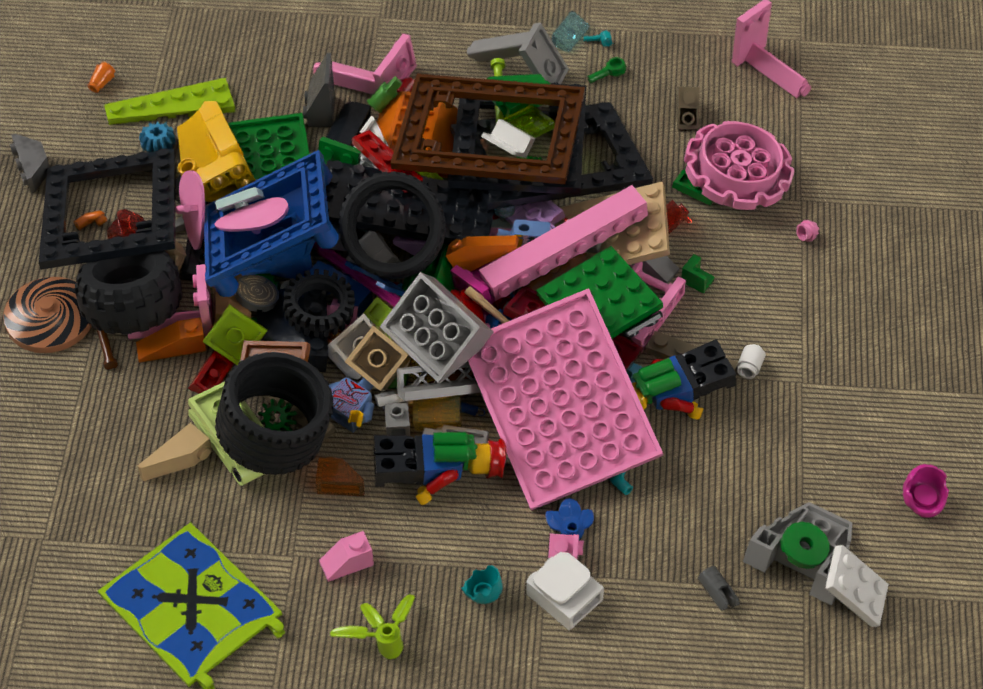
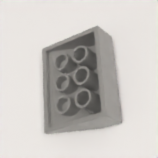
[380,272,494,383]

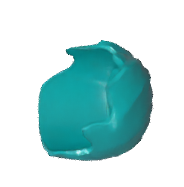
[462,565,503,604]

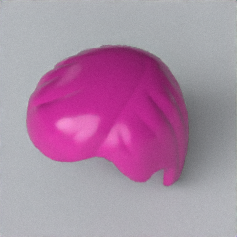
[903,464,949,518]

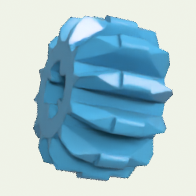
[139,121,176,152]

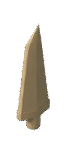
[464,286,509,324]

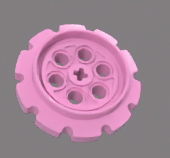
[684,121,794,210]

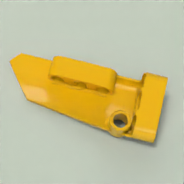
[177,101,256,202]

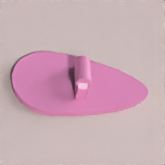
[175,170,205,250]
[214,197,289,234]

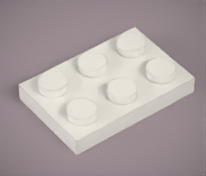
[825,545,888,627]

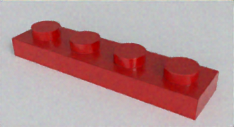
[352,130,423,193]

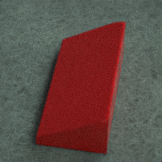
[188,351,234,394]

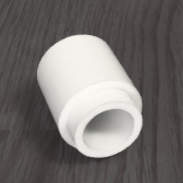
[737,344,766,379]

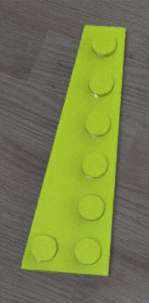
[104,77,235,125]

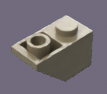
[677,86,700,129]

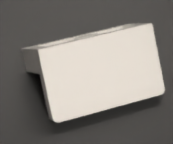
[481,119,536,158]

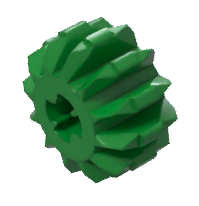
[258,398,297,432]

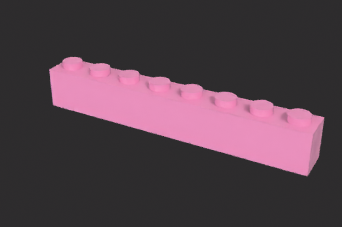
[479,185,648,301]

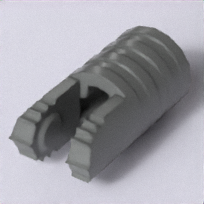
[698,566,740,611]

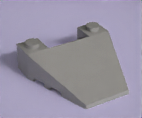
[743,502,852,605]

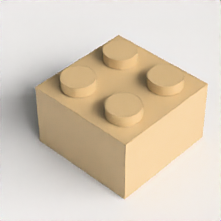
[345,325,412,391]

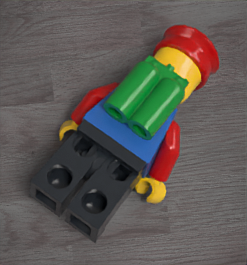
[632,339,736,419]
[373,432,506,505]

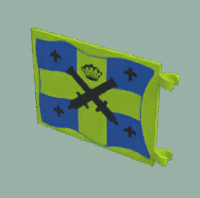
[98,522,285,689]

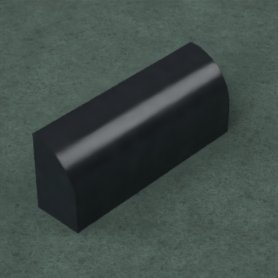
[326,102,372,147]

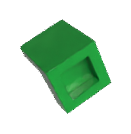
[681,254,715,294]

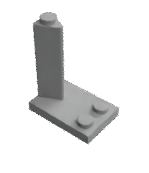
[467,22,569,84]

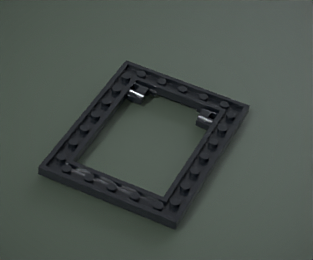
[448,83,587,195]
[451,102,653,210]
[39,148,176,270]

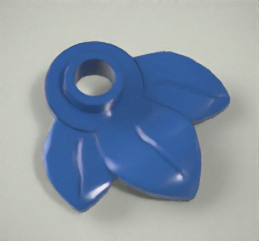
[546,498,594,539]

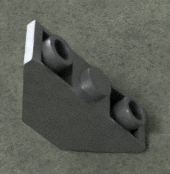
[10,134,49,193]

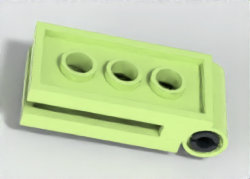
[188,382,264,486]

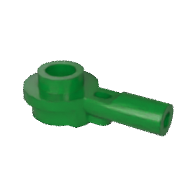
[587,57,626,83]

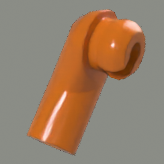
[74,210,107,230]

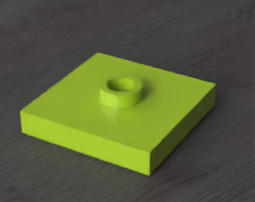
[203,304,267,365]

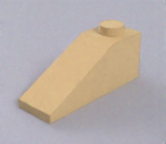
[137,423,212,481]

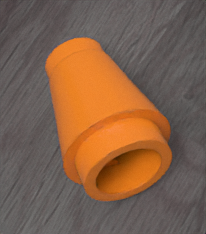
[87,62,115,93]

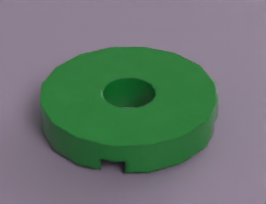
[781,522,830,569]

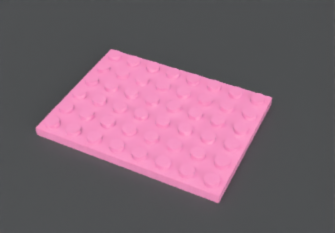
[468,288,663,511]

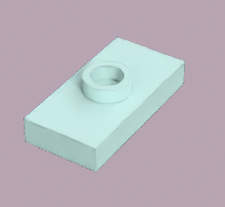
[215,187,264,212]

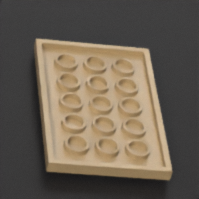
[554,182,670,265]

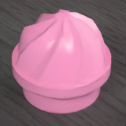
[796,220,819,242]

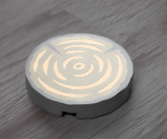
[235,275,279,312]

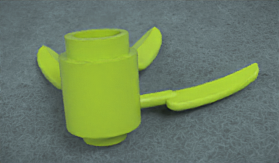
[330,594,415,659]

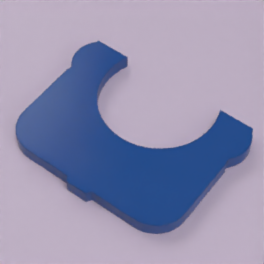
[345,261,406,296]

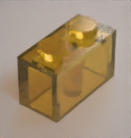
[413,395,462,431]

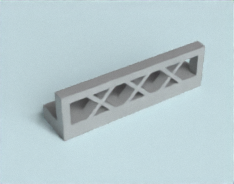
[397,361,481,401]

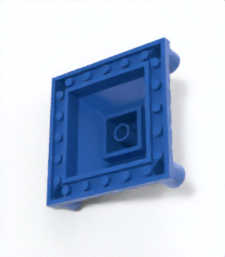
[204,150,339,297]

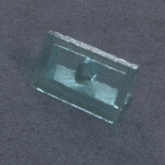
[552,11,589,52]

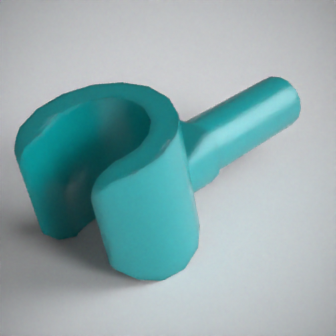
[583,30,612,47]

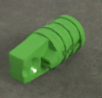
[367,76,402,113]

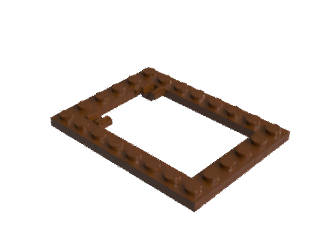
[391,74,585,184]

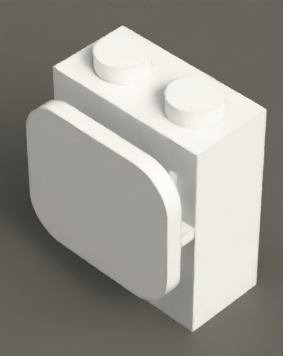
[527,552,604,631]

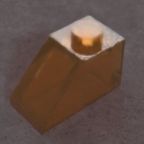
[316,457,365,496]

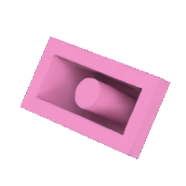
[319,531,374,582]

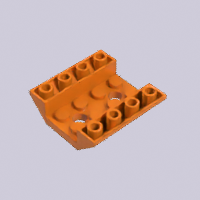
[377,91,458,178]

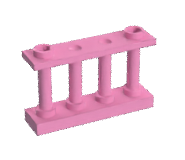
[630,262,686,353]

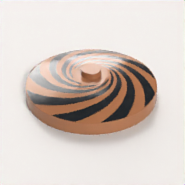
[3,277,92,353]

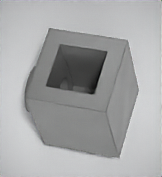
[385,403,410,436]

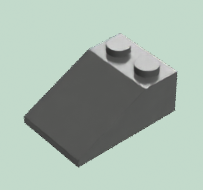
[303,53,335,127]

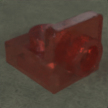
[666,200,691,234]

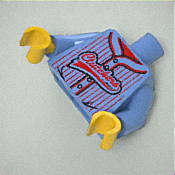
[329,378,374,433]

